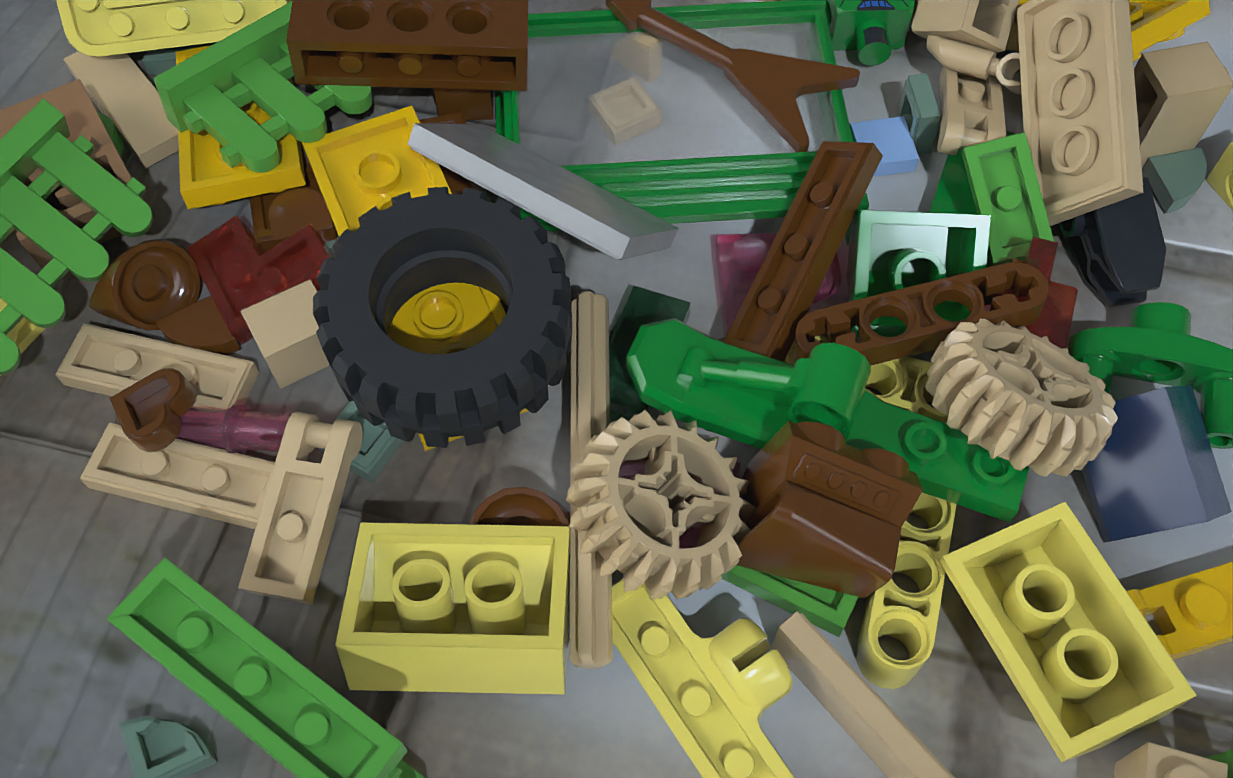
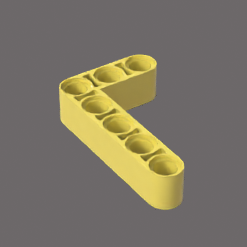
[784,336,956,689]

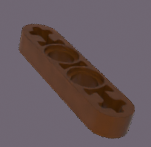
[795,262,1049,365]

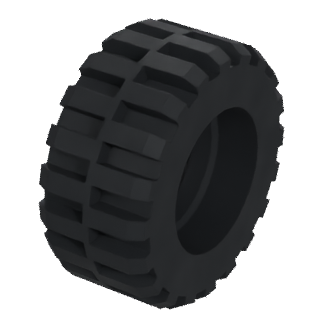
[313,187,572,448]

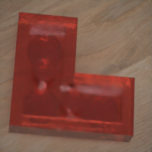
[187,215,334,344]

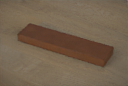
[724,141,883,361]

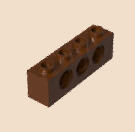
[286,0,528,91]

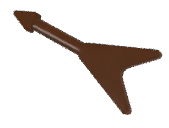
[605,0,860,152]

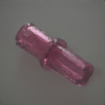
[177,404,294,454]

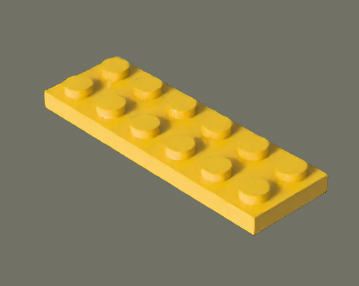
[302,105,528,451]

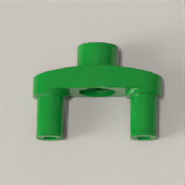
[1068,302,1233,449]

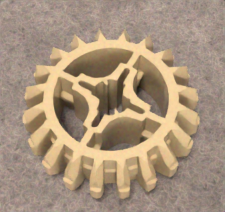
[925,319,1118,477]
[565,410,756,600]

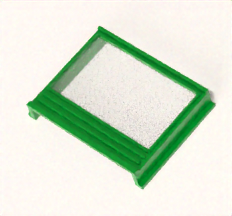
[495,0,869,245]

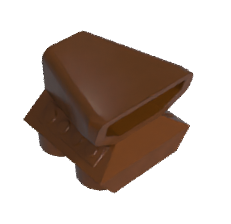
[737,421,923,598]

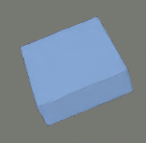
[850,116,919,177]

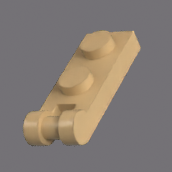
[937,66,1006,156]
[238,412,363,605]

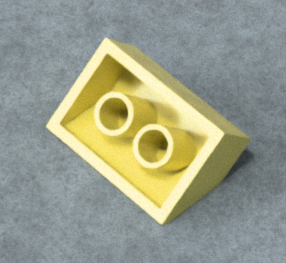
[939,502,1197,763]
[335,522,570,695]

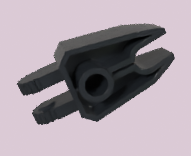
[1059,174,1166,307]

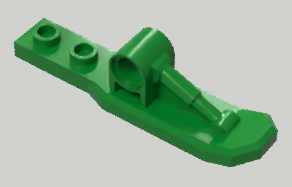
[626,318,1029,523]

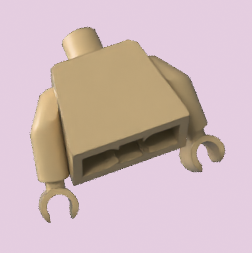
[911,0,1022,95]

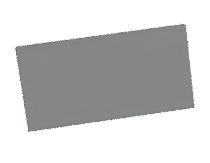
[408,123,679,260]

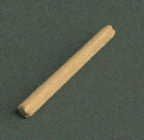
[569,291,613,669]

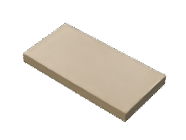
[1017,0,1143,226]

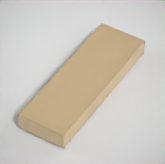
[63,51,179,169]
[55,323,259,425]
[80,423,275,529]
[771,611,955,778]

